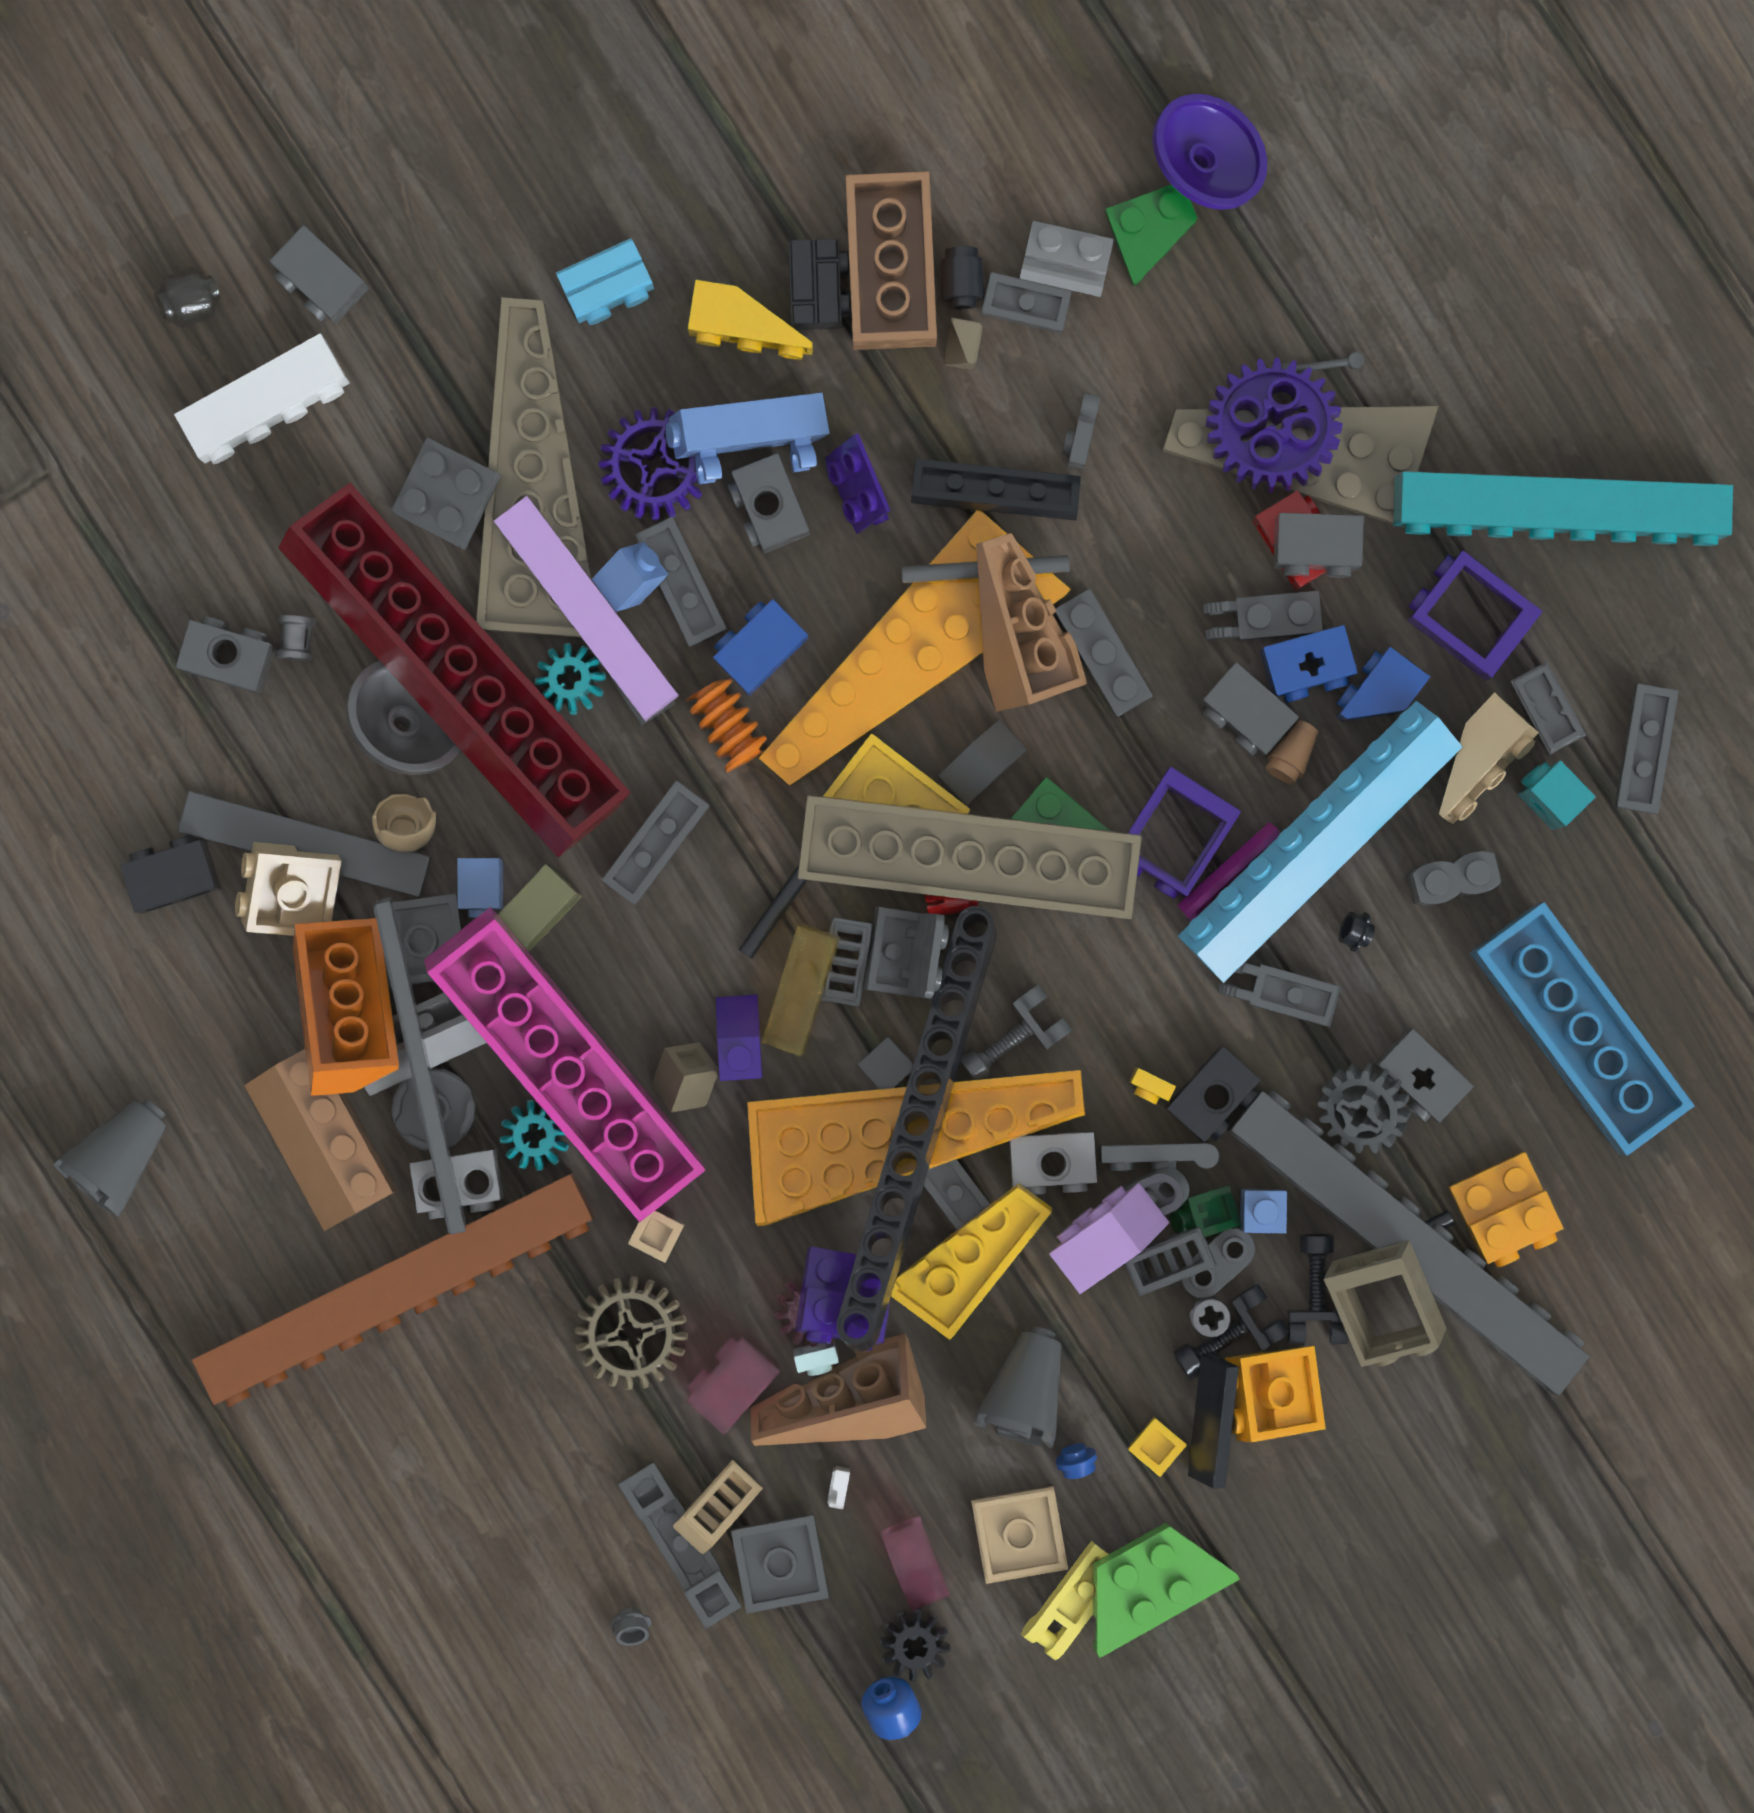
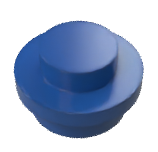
[1055,1443,1097,1479]

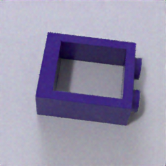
[1407,551,1543,681]
[1127,766,1241,899]

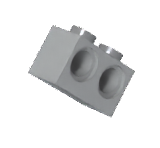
[409,1149,504,1219]

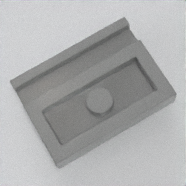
[1020,221,1114,297]

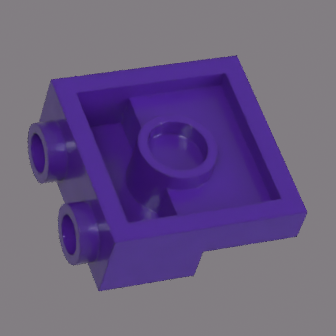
[795,1246,890,1351]

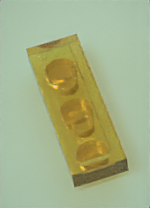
[762,923,840,1056]

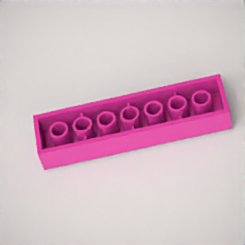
[424,907,706,1222]

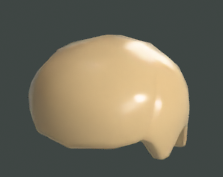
[372,794,436,852]

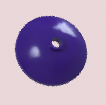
[1152,94,1267,210]

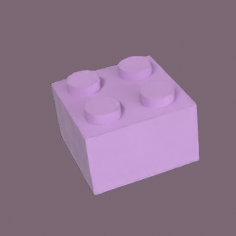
[1049,1183,1170,1294]

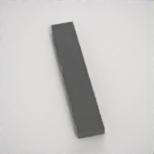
[178,791,432,897]

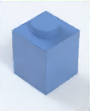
[592,542,669,612]
[457,858,503,918]
[1240,1189,1287,1233]

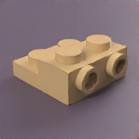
[235,842,342,936]

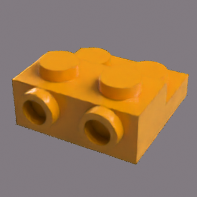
[1448,1152,1564,1268]
[1225,1345,1326,1442]

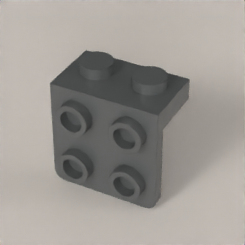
[863,907,949,999]

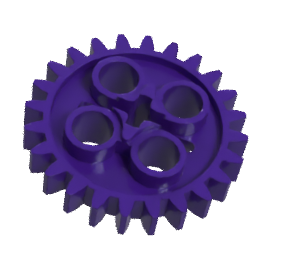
[1205,357,1343,493]

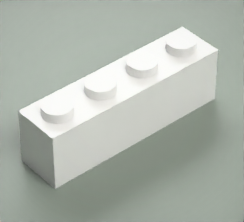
[174,333,350,464]

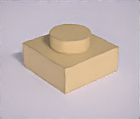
[628,1210,685,1263]

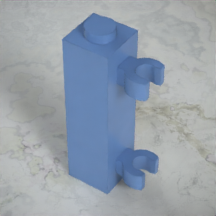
[666,393,830,484]

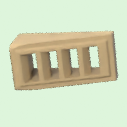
[673,1460,763,1554]

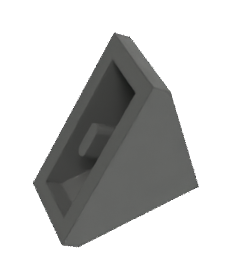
[938,720,1027,806]

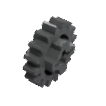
[1318,1063,1411,1153]

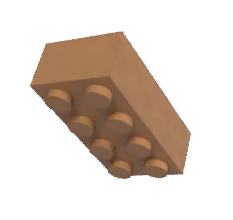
[846,171,937,350]

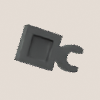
[1062,393,1100,470]

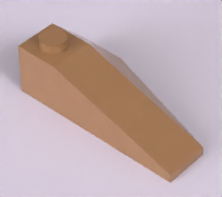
[976,533,1087,712]
[751,1333,926,1446]

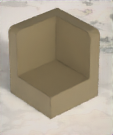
[652,1042,719,1113]

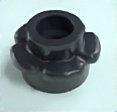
[1339,912,1375,952]

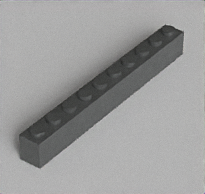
[1226,1090,1590,1396]

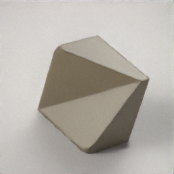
[944,318,983,371]

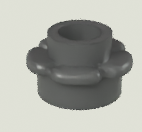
[610,1608,652,1646]

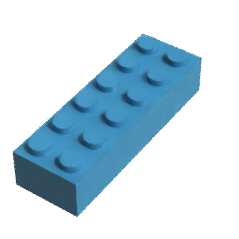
[1469,902,1695,1156]

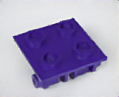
[825,433,891,534]

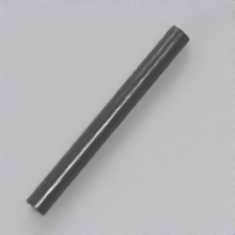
[902,555,1070,583]

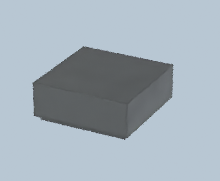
[858,1037,914,1089]

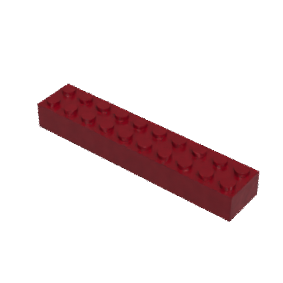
[278,482,631,858]

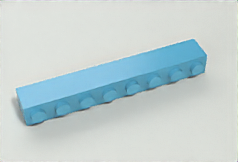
[1178,701,1462,983]

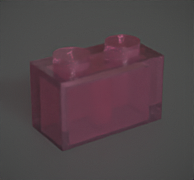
[687,1335,781,1434]

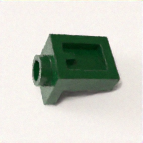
[1170,1185,1241,1237]

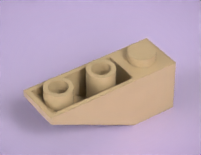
[1439,692,1539,824]

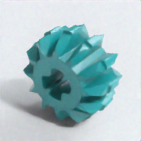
[535,643,606,715]
[500,1100,570,1171]

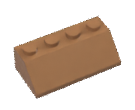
[244,1049,398,1231]

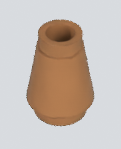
[1265,720,1319,785]

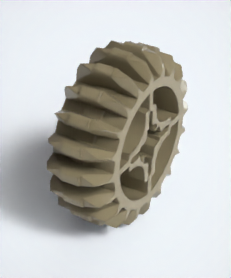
[575,1276,688,1390]

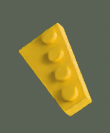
[891,1183,1052,1340]

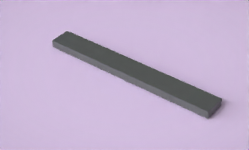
[374,897,466,1235]

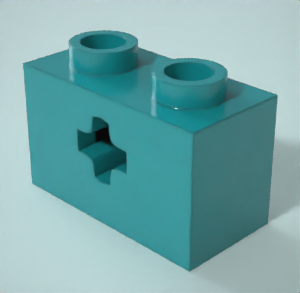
[1517,760,1596,830]

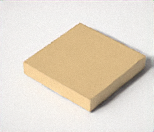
[971,1485,1068,1584]

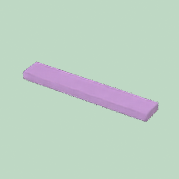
[494,496,679,721]

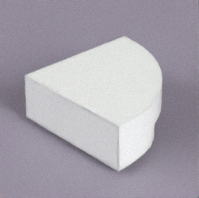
[827,1466,850,1509]

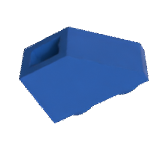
[1336,647,1431,722]

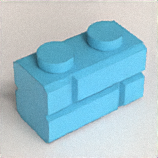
[556,238,654,325]

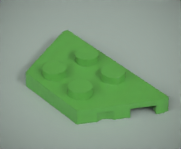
[1093,1523,1240,1658]

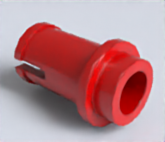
[925,894,979,916]

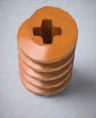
[684,678,767,773]

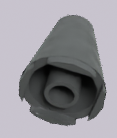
[52,1099,167,1218]
[973,1326,1062,1448]

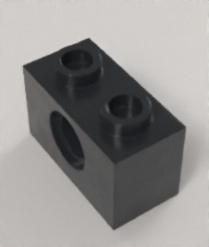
[1164,1046,1260,1142]

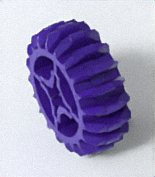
[598,407,708,521]

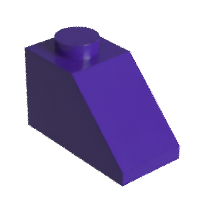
[716,995,763,1081]

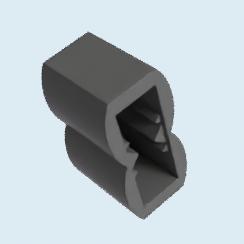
[1406,851,1501,906]

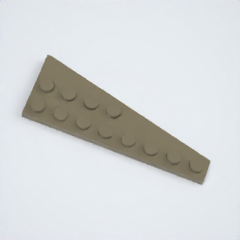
[476,297,592,638]

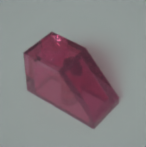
[881,1516,950,1610]

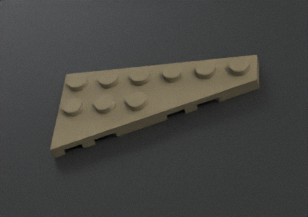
[1163,406,1439,524]

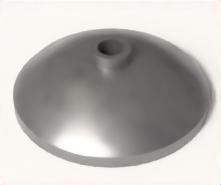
[346,660,461,775]

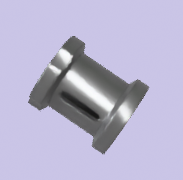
[276,615,316,661]
[1190,1297,1230,1337]

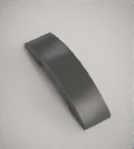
[618,1462,742,1629]

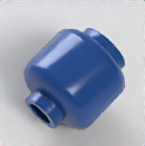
[861,1676,922,1740]

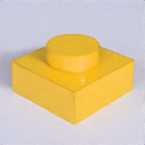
[1129,1068,1176,1105]
[1127,1417,1187,1477]

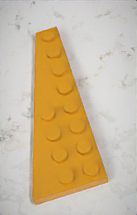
[759,510,1071,786]
[747,1070,1085,1226]

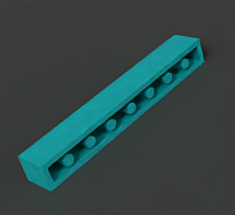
[1393,472,1733,546]

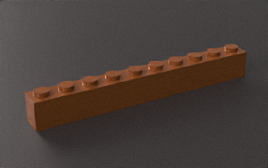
[192,1173,595,1407]

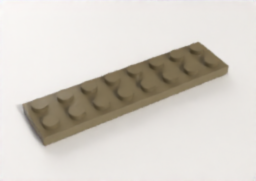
[798,795,1142,919]

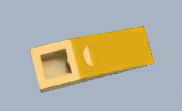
[688,280,813,360]

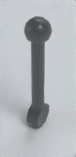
[1281,352,1364,373]

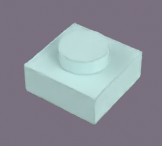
[793,1339,839,1376]

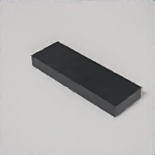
[1188,1354,1239,1489]

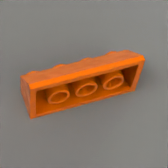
[293,918,399,1096]

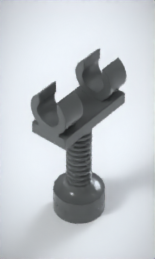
[960,984,1072,1080]

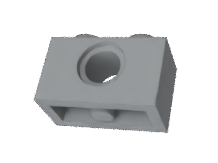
[1009,1131,1097,1195]

